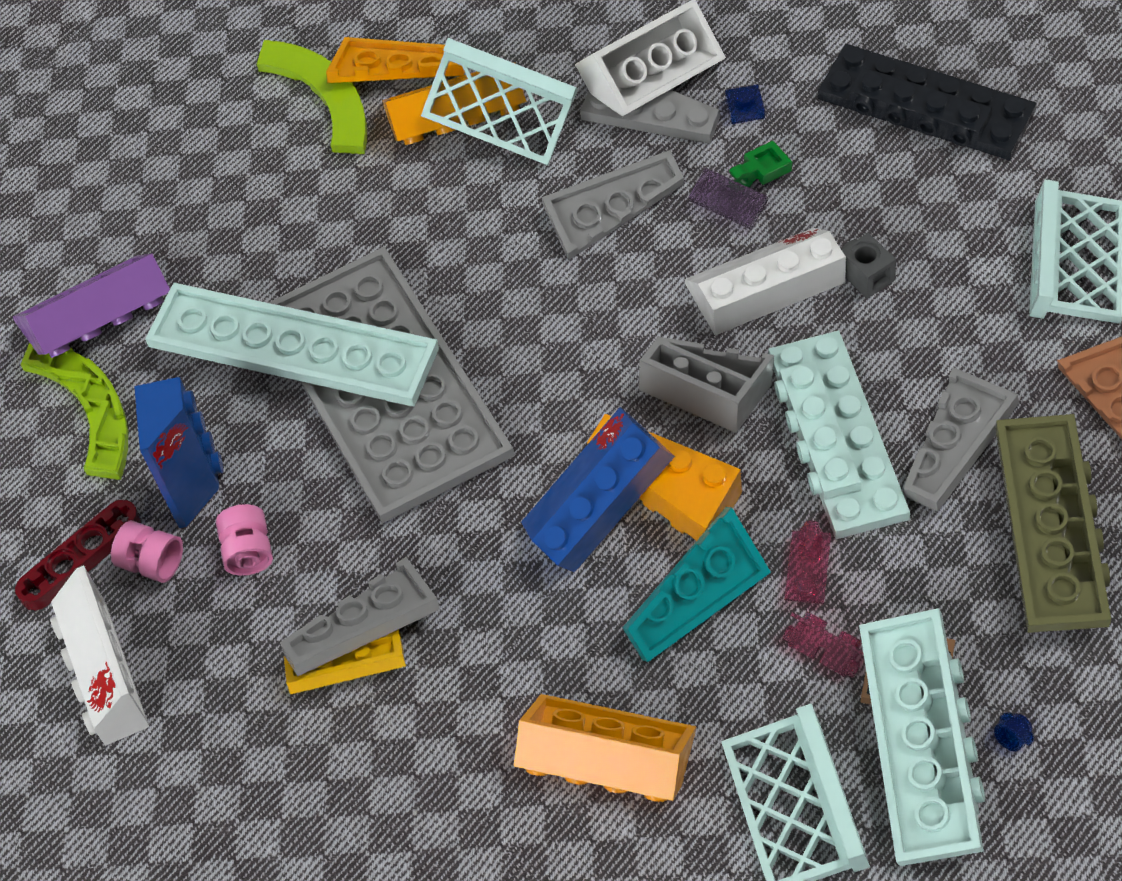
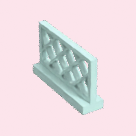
[421,38,578,165]
[1029,179,1122,324]
[721,703,870,881]

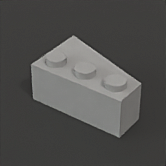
[639,337,774,433]

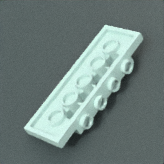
[769,330,910,540]
[859,608,985,866]

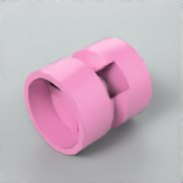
[216,504,273,576]
[111,520,183,583]

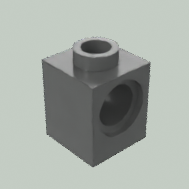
[842,233,896,299]

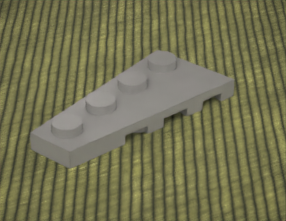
[580,90,720,144]
[542,150,684,260]
[903,367,1019,512]
[280,557,440,676]

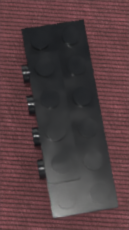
[818,43,1037,161]

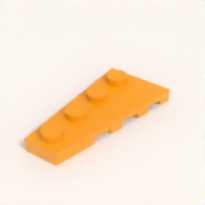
[326,37,465,83]

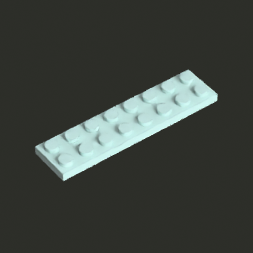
[145,283,439,407]

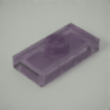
[689,168,768,230]

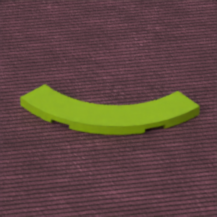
[257,40,367,154]
[20,343,128,480]

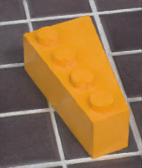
[587,414,742,541]

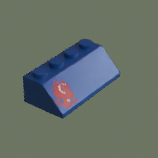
[134,377,224,528]
[521,407,675,573]

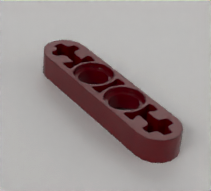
[15,500,141,611]

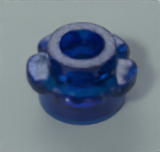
[994,712,1034,752]

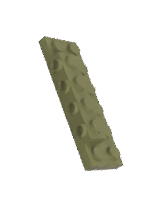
[995,414,1111,633]

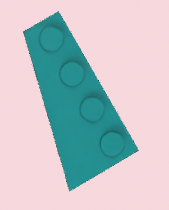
[622,507,771,662]

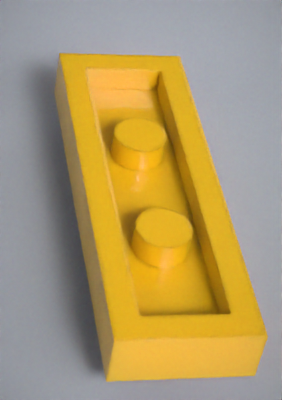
[284,629,406,695]

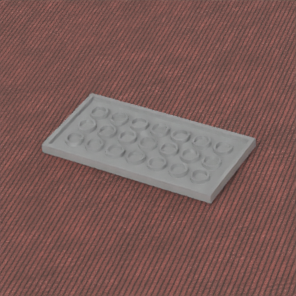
[268,246,515,524]

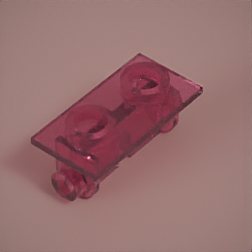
[784,520,831,604]
[783,611,864,678]

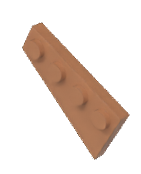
[1057,336,1122,439]

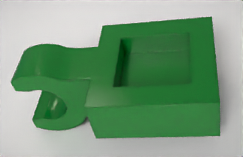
[729,140,792,194]

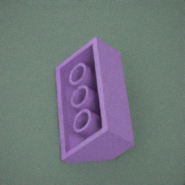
[13,253,170,358]

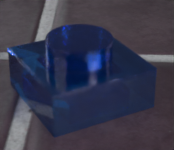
[725,84,765,124]

